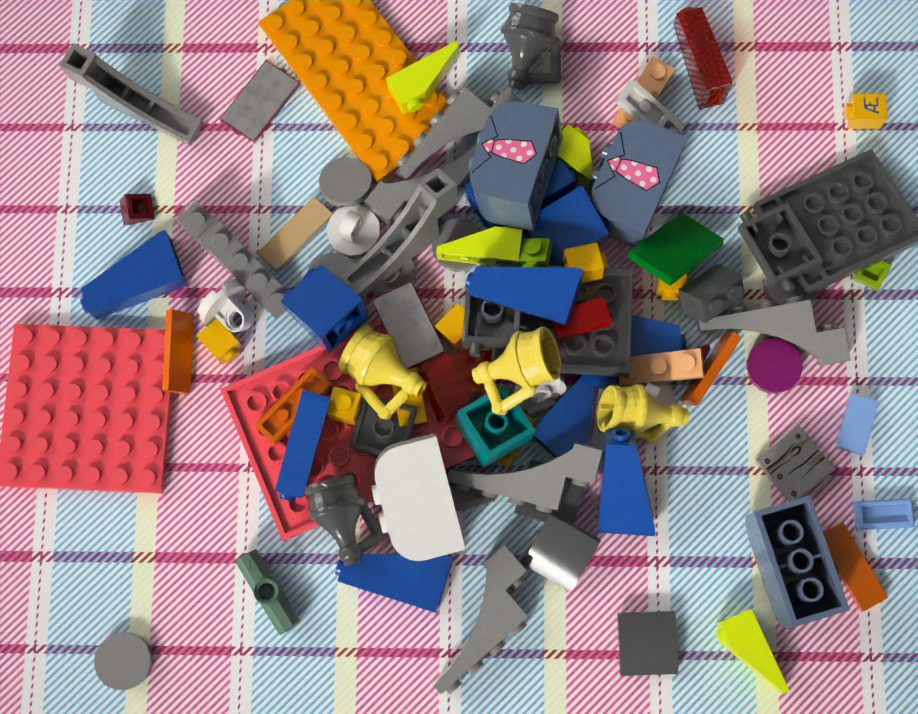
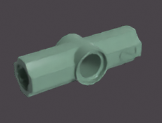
[235,549,301,635]

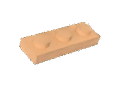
[612,56,675,129]
[619,348,705,387]

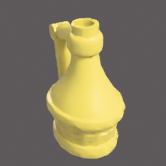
[339,325,427,420]
[472,327,561,416]
[597,384,689,444]

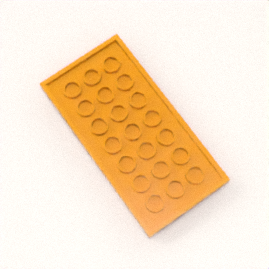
[258,0,449,184]

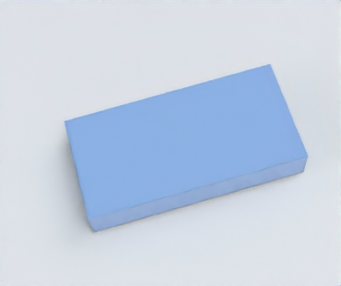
[835,393,879,456]
[853,498,915,531]

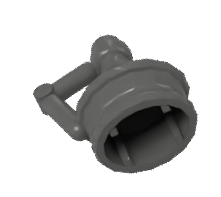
[500,3,562,90]
[304,474,387,567]

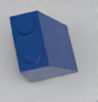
[522,186,609,265]
[281,264,369,354]

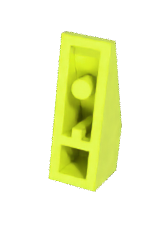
[386,41,460,115]
[436,225,523,267]
[715,609,790,694]

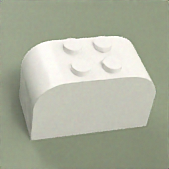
[371,433,465,561]

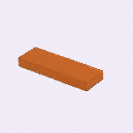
[162,309,194,395]
[680,332,741,407]
[254,366,333,445]
[823,522,888,612]

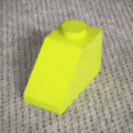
[556,124,593,189]

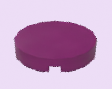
[746,339,803,394]

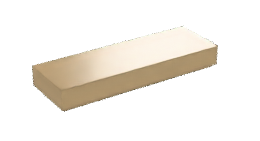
[257,197,333,273]

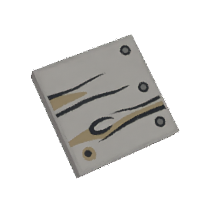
[755,425,836,501]

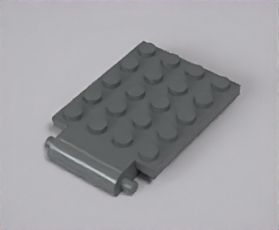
[738,149,918,296]
[462,262,633,377]

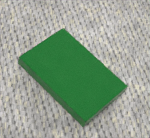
[628,212,724,286]

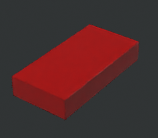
[551,297,613,341]

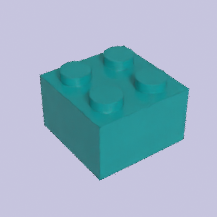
[454,385,536,468]

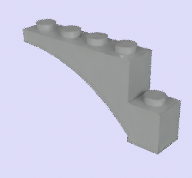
[59,43,204,146]
[395,87,523,179]
[364,144,478,227]
[339,168,458,298]
[174,201,286,319]
[697,296,851,366]
[448,442,604,513]
[433,545,528,695]

